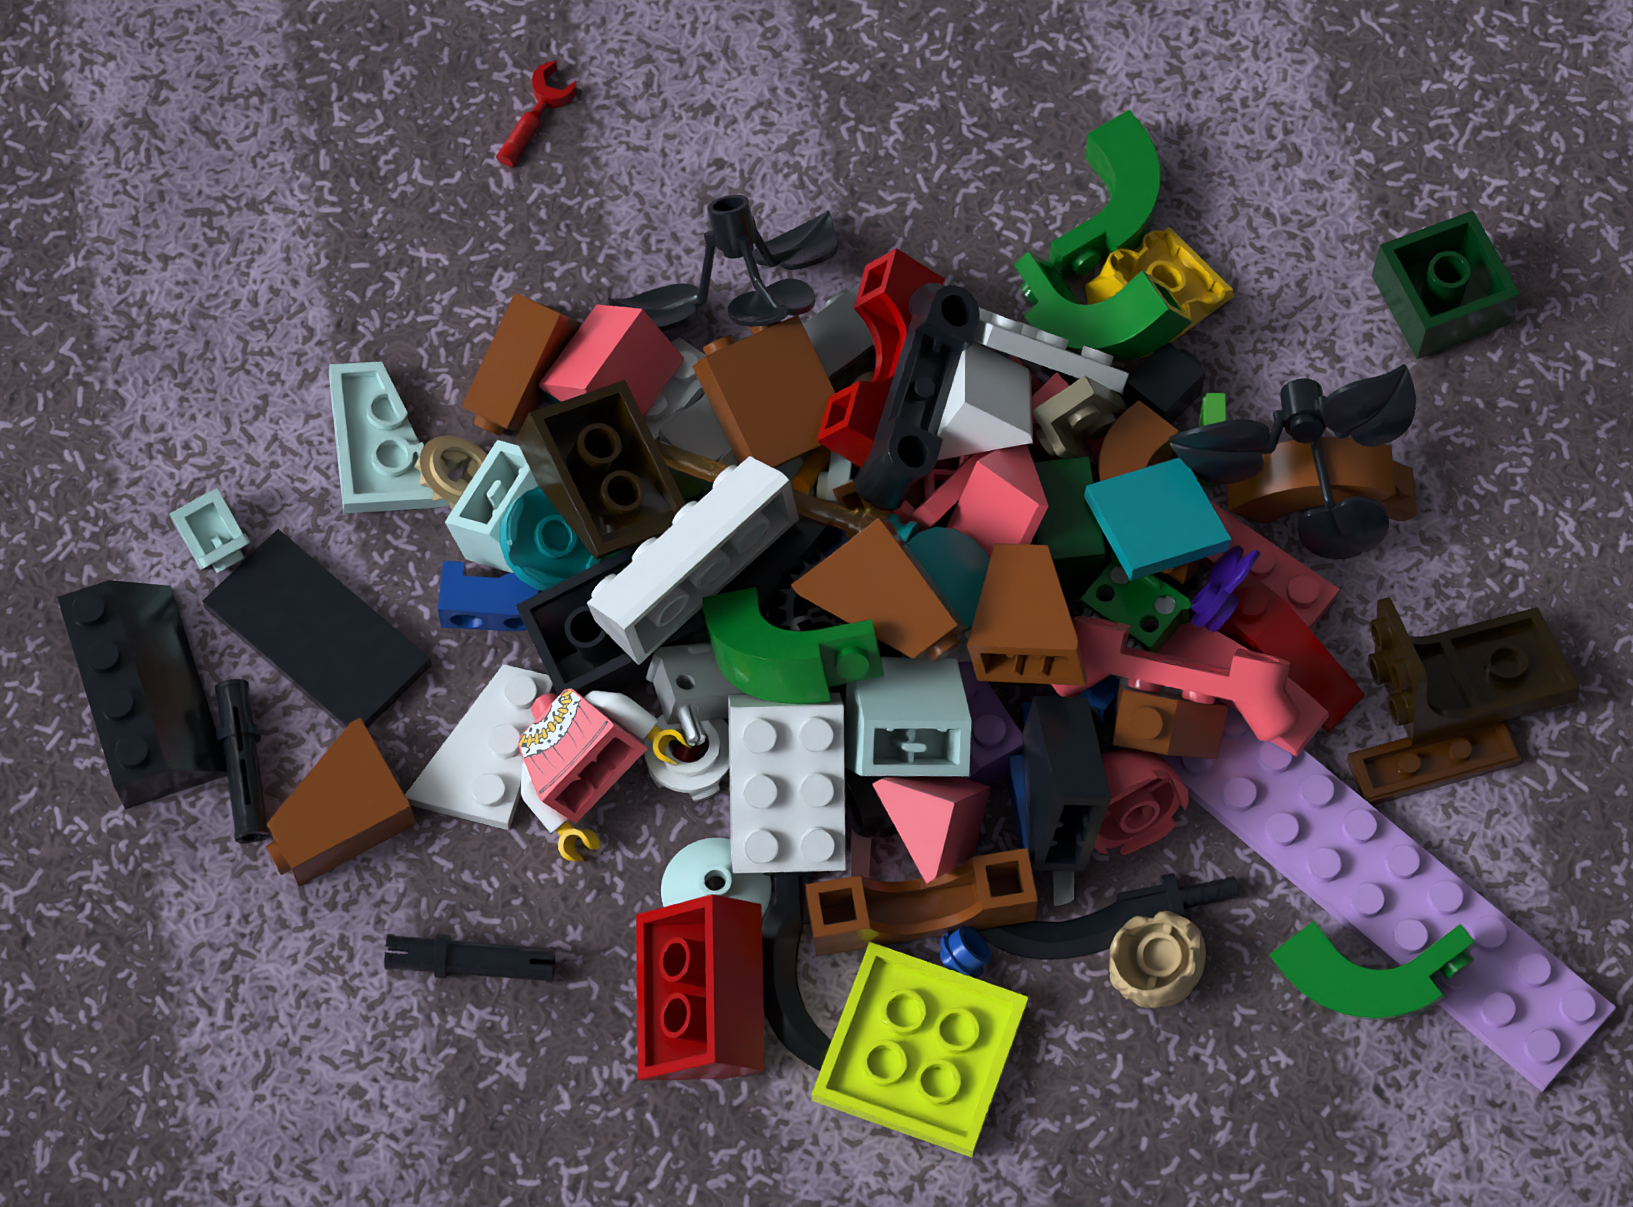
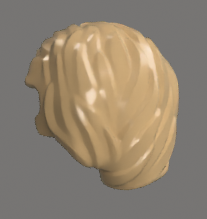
[1109,910,1206,1008]

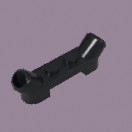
[853,283,980,511]

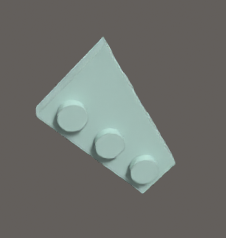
[329,362,449,514]

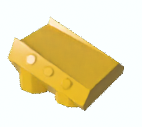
[1085,227,1234,357]

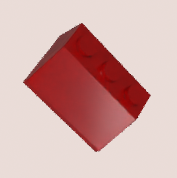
[636,894,765,1081]

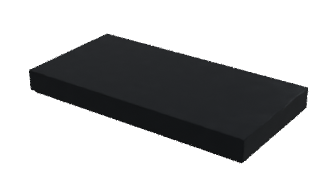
[202,529,432,729]

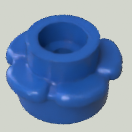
[940,926,991,978]

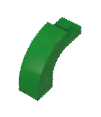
[1049,109,1160,279]
[1014,251,1193,362]
[702,587,884,704]
[1269,920,1478,1020]

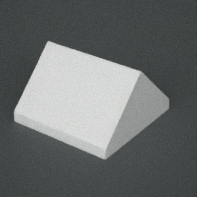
[937,341,1033,460]

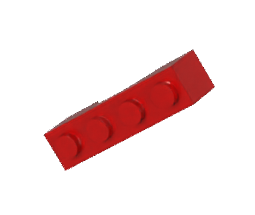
[816,248,945,468]

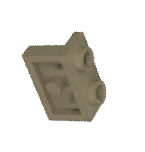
[1032,376,1128,472]

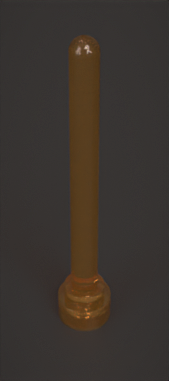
[655,440,892,539]

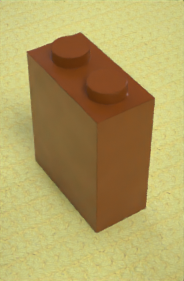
[692,315,835,469]

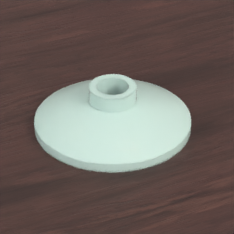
[661,838,771,918]

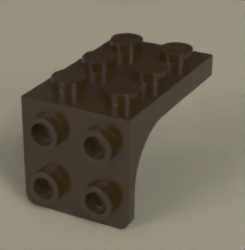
[1368,597,1579,745]

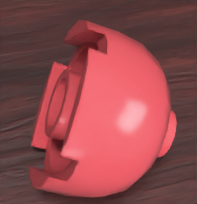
[1094,748,1189,855]

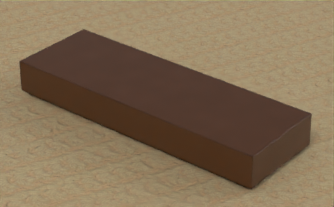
[1347,720,1522,806]

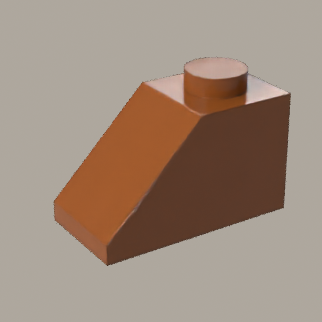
[1109,684,1228,759]

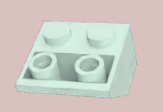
[445,440,538,573]
[844,657,972,776]

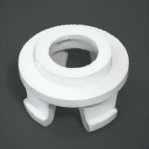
[644,714,730,802]

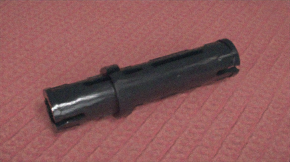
[215,679,270,844]
[384,934,556,983]

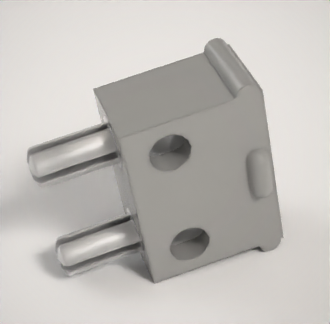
[646,642,748,746]

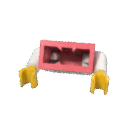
[518,688,692,862]

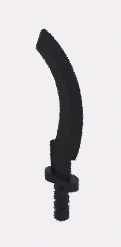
[762,871,832,1071]
[976,873,1239,960]

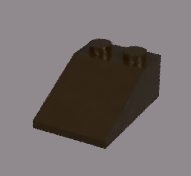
[516,380,686,560]

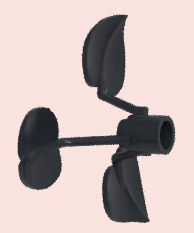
[608,195,839,331]
[1169,364,1416,560]

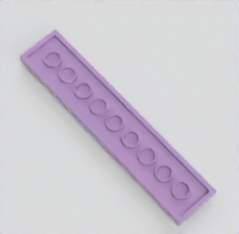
[1157,695,1616,1092]

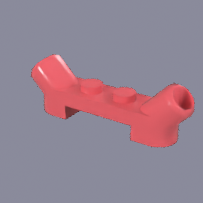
[1051,616,1300,742]

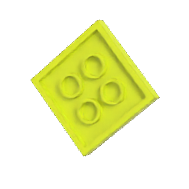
[811,942,1029,1158]

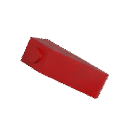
[1217,572,1365,733]

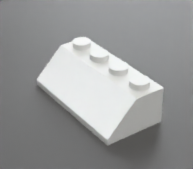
[587,456,799,665]

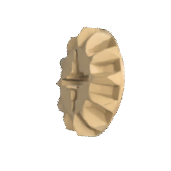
[415,435,487,510]

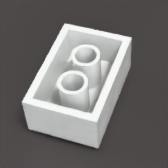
[728,693,845,873]

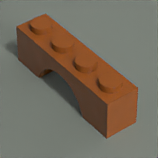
[805,848,1038,956]

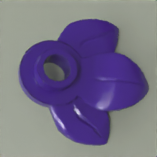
[1190,545,1260,633]

